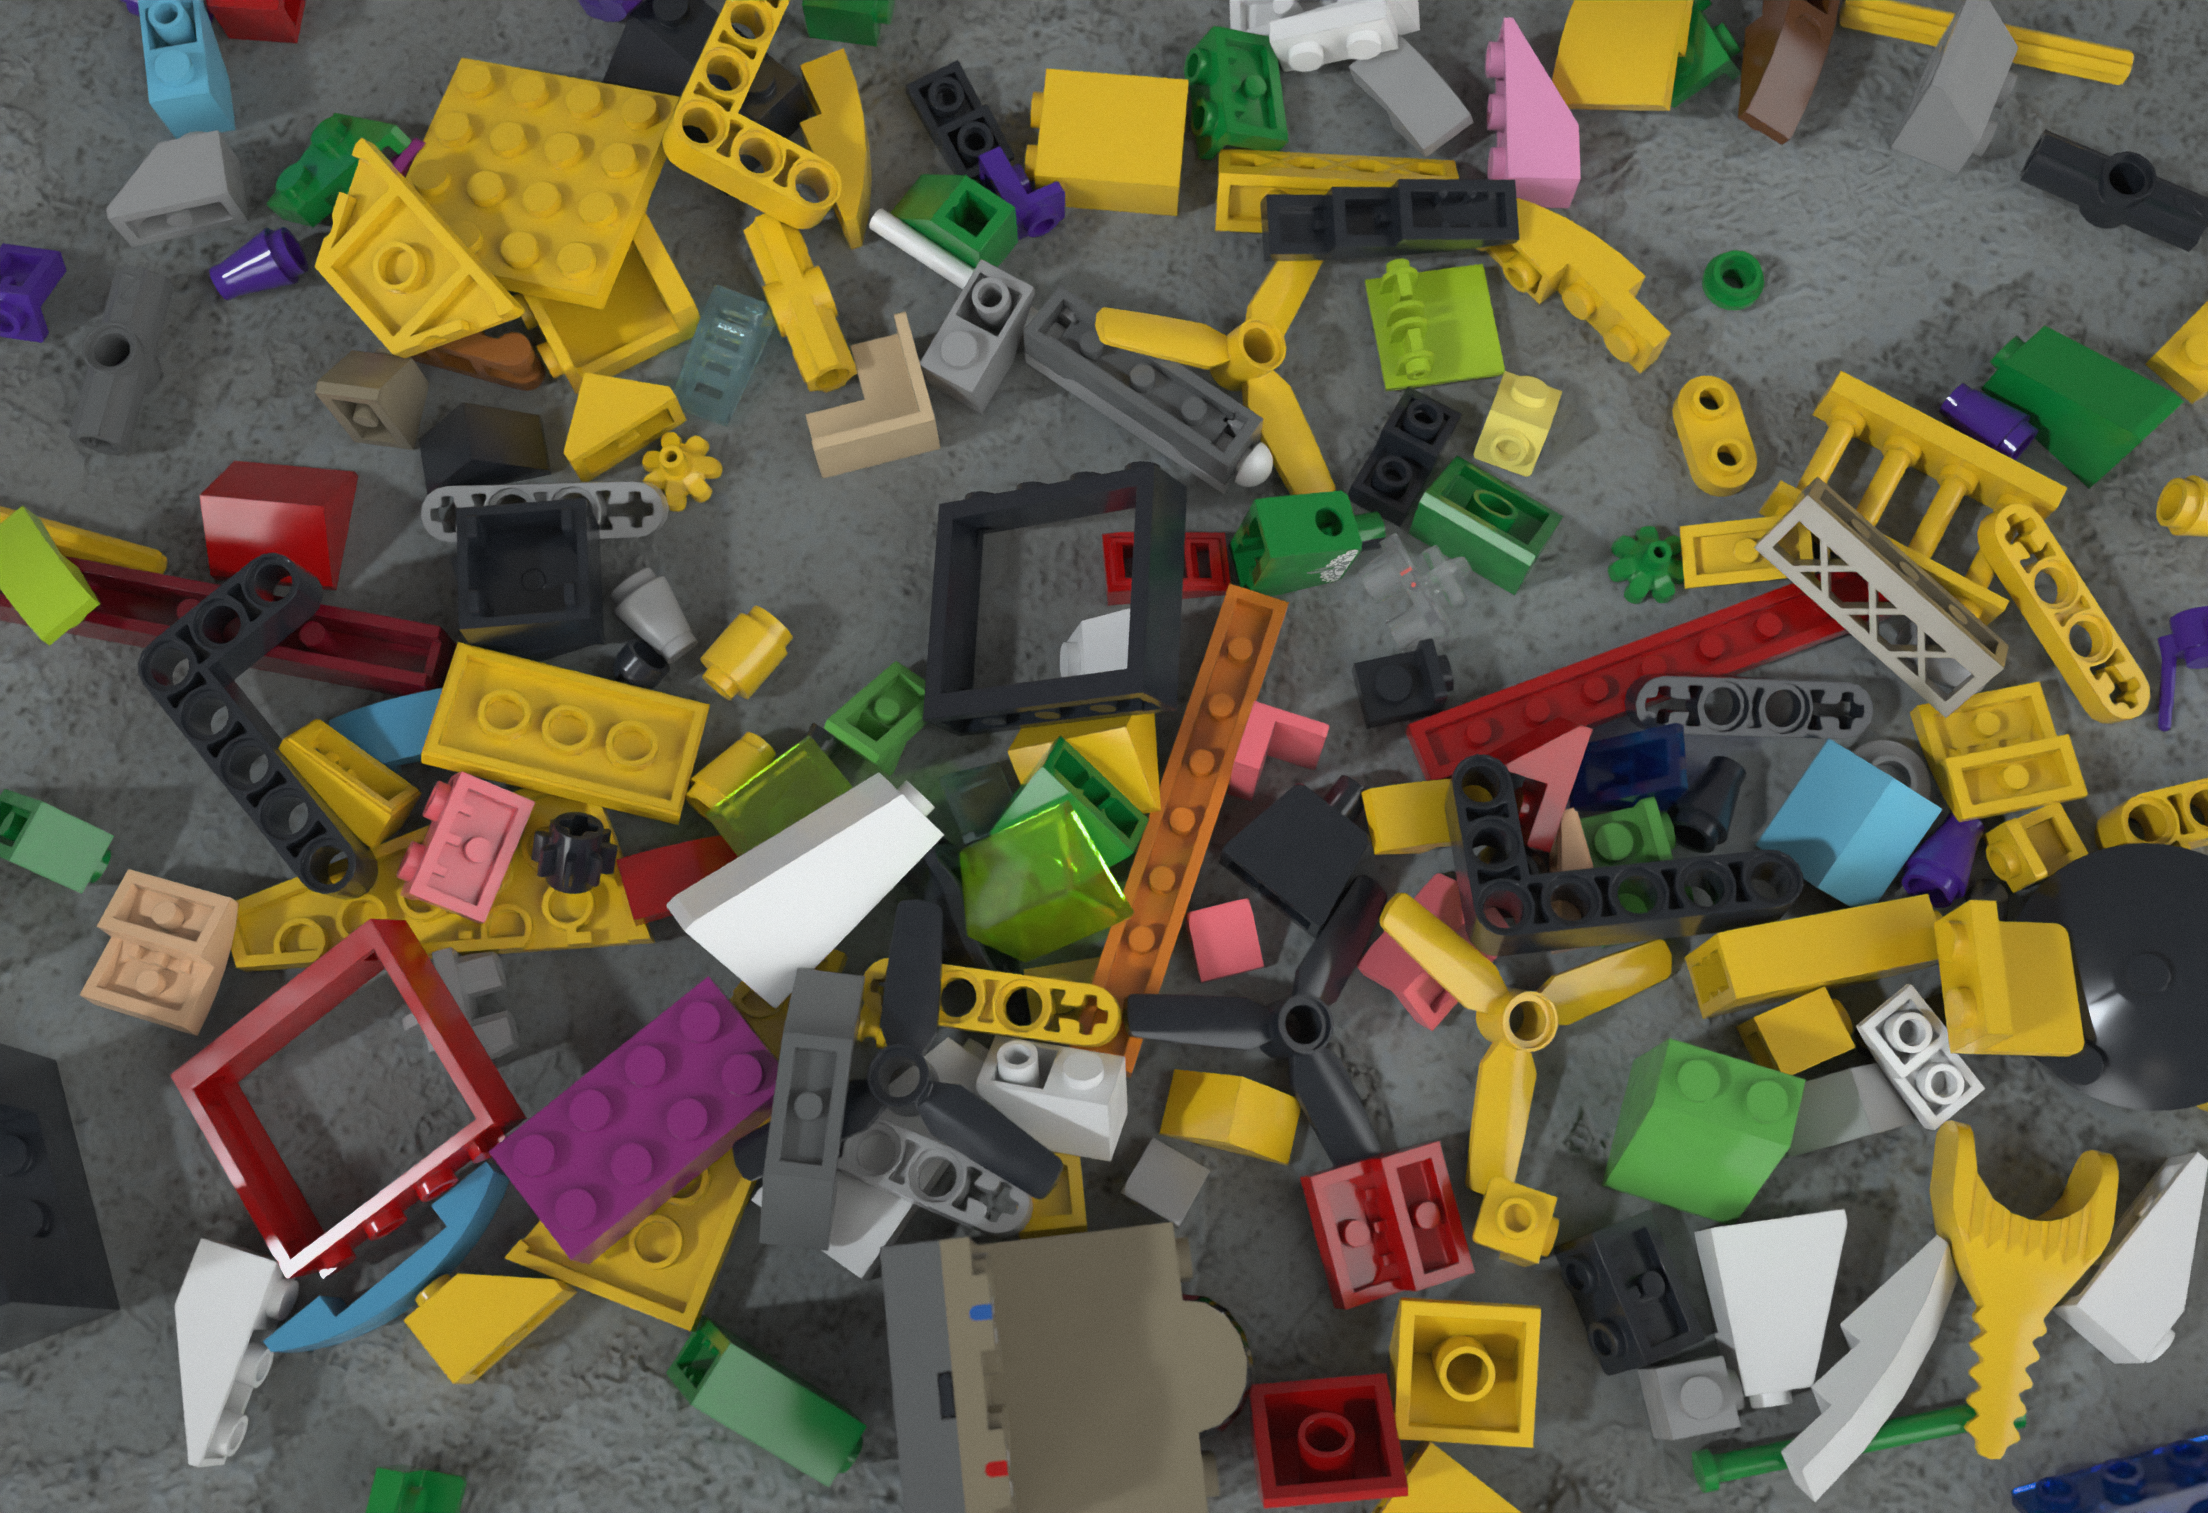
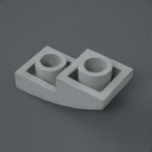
[1349,33,1473,157]

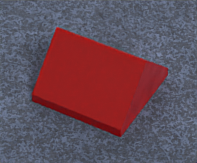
[199,461,358,591]

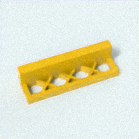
[1215,149,1459,233]

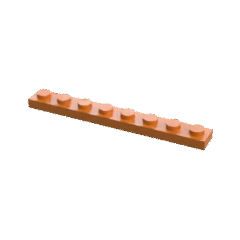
[1070,583,1289,1078]

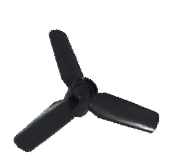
[1122,875,1387,1167]
[732,899,1064,1200]

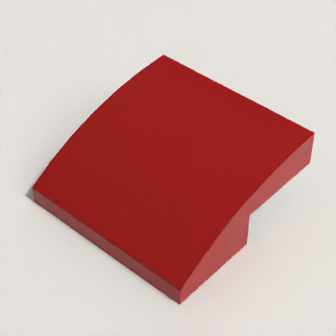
[1300,1141,1475,1310]

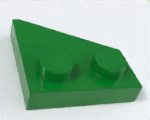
[266,112,412,227]

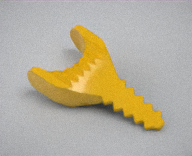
[1929,1120,2119,1459]

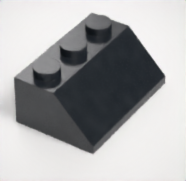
[602,0,809,196]

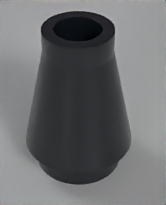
[1667,756,1746,853]

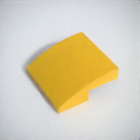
[1552,0,1693,111]
[1909,681,2088,823]

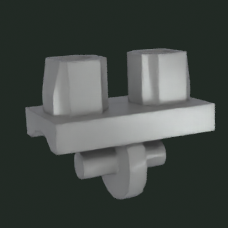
[402,947,521,1060]

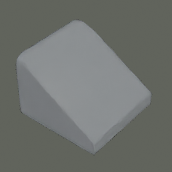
[1120,1138,1210,1230]

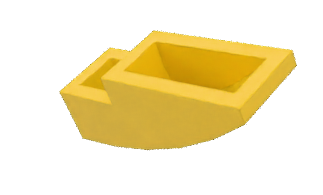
[800,48,872,250]

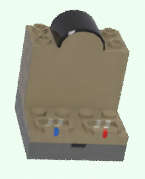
[880,1222,1253,1513]

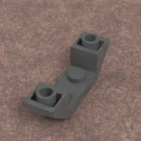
[759,968,865,1251]

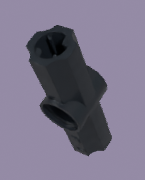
[2019,129,2208,252]

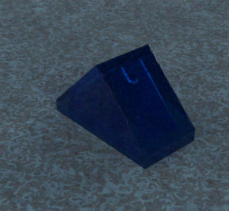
[1569,723,1688,811]

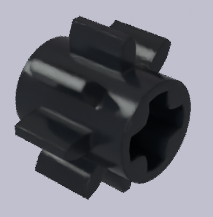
[531,812,618,894]

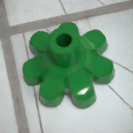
[1607,526,1684,604]

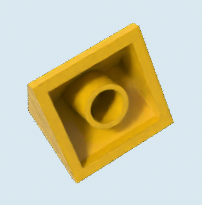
[1007,713,1161,814]
[1389,1297,1541,1448]

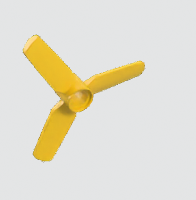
[1095,260,1336,495]
[1379,893,1672,1194]

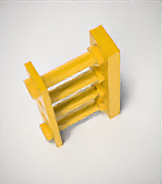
[1758,371,2067,626]

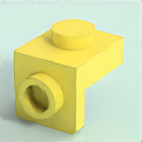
[1473,371,1562,477]

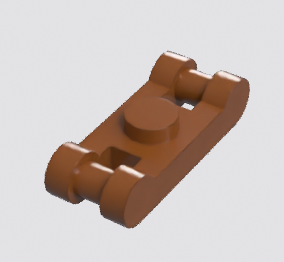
[411,331,545,391]

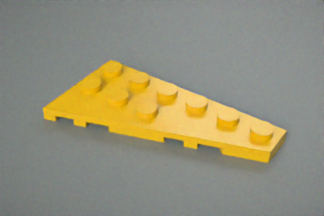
[231,788,655,972]
[504,949,848,1332]

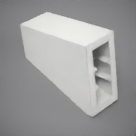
[1694,1209,1847,1408]

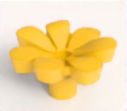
[642,432,722,512]

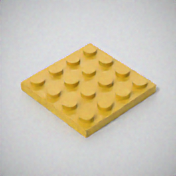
[405,57,680,310]

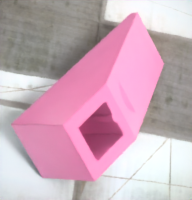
[1485,17,1581,208]

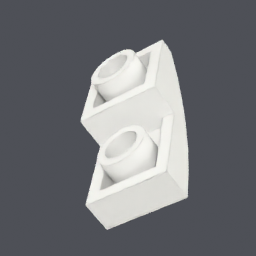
[1856,984,1985,1130]

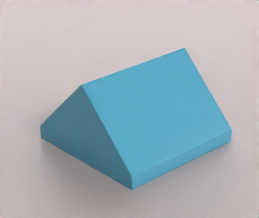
[1755,738,1942,908]

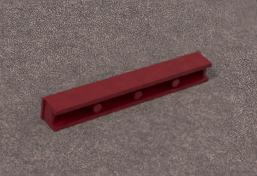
[0,556,458,696]

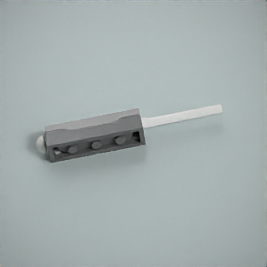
[869,208,1273,494]

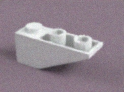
[175,1238,299,1467]

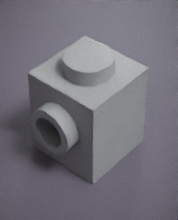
[1637,1356,1744,1440]

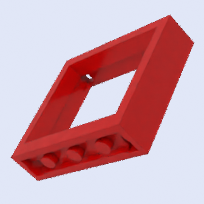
[170,919,527,1279]

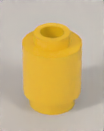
[700,605,793,701]

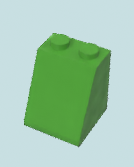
[1602,1038,1806,1226]

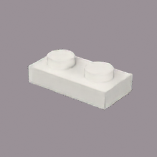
[1269,0,1399,72]

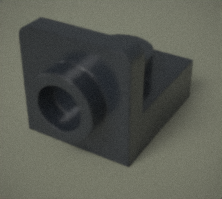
[1352,638,1454,729]

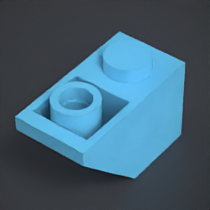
[138,0,236,139]

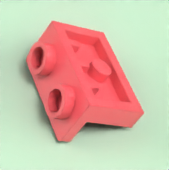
[396,771,535,924]

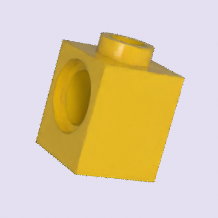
[1736,986,1856,1075]

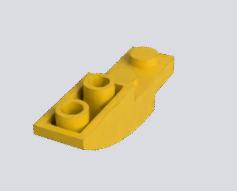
[1476,197,1671,373]

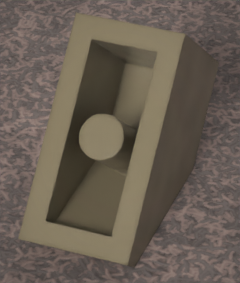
[315,348,430,450]

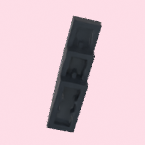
[1260,179,1519,261]

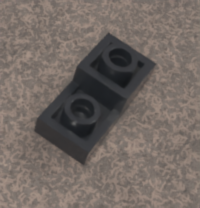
[905,60,1015,180]
[1348,387,1462,527]

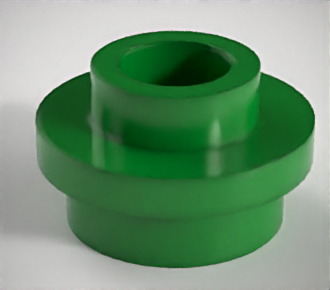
[1702,250,1764,311]

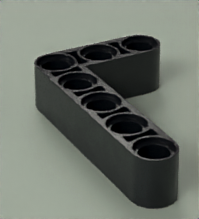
[138,553,378,900]
[1445,754,1803,956]

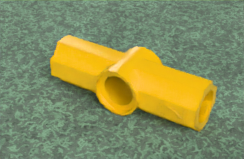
[743,213,858,393]

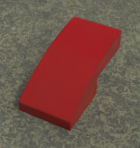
[616,832,750,926]

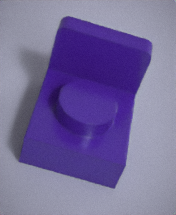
[979,146,1065,240]
[0,243,67,343]

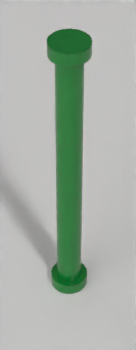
[1692,1396,2026,1493]

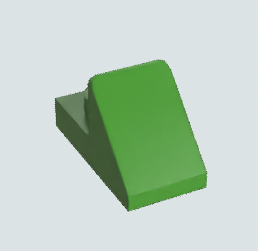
[824,661,928,776]

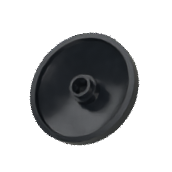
[2016,843,2208,1111]

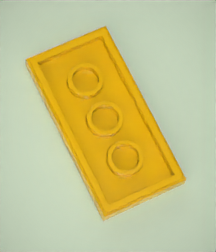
[421,642,710,825]

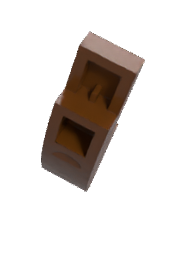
[1738,0,1840,145]

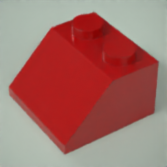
[1248,1373,1408,1509]

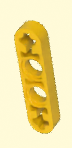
[1977,504,2150,724]
[863,958,1122,1048]

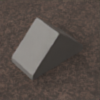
[1785,1063,1914,1159]

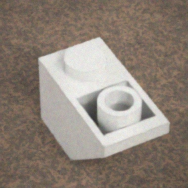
[976,1035,1128,1162]

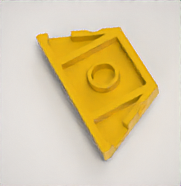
[314,138,525,359]

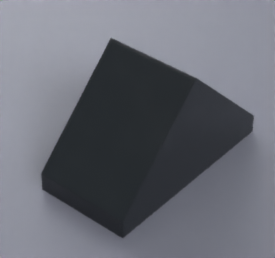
[419,402,551,495]

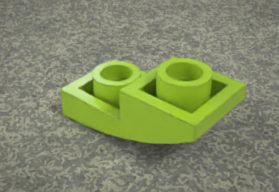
[0,505,100,646]

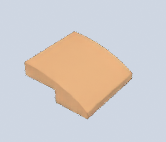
[80,869,239,1036]

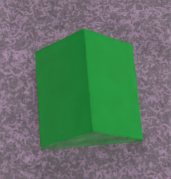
[1408,455,1564,596]

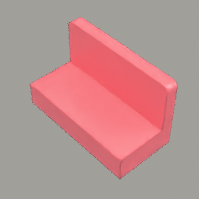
[1228,701,1330,802]
[1357,873,1509,1031]

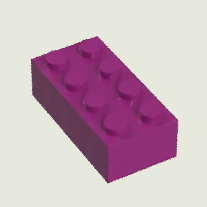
[489,976,779,1264]

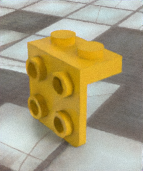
[1934,900,2084,1057]

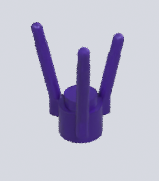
[2157,606,2208,732]

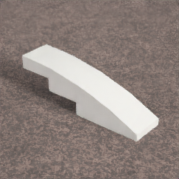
[1781,1235,1958,1502]

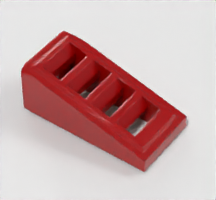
[1102,532,1231,606]

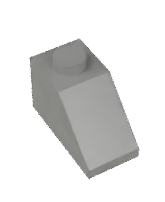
[106,130,250,248]

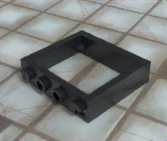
[923,461,1187,736]

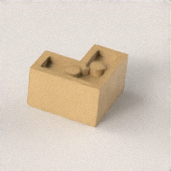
[805,311,941,478]

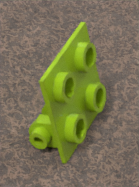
[1364,259,1505,392]

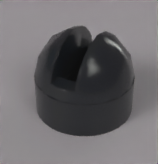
[613,638,670,690]

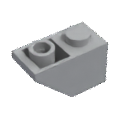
[920,259,1036,414]

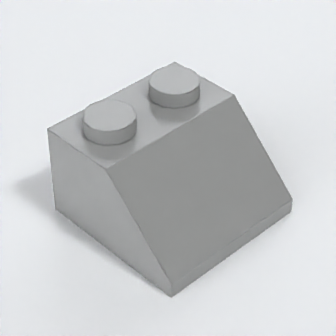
[1891,0,2018,174]

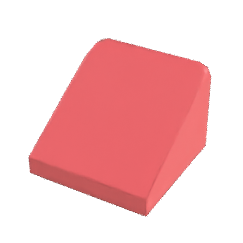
[1185,898,1264,983]

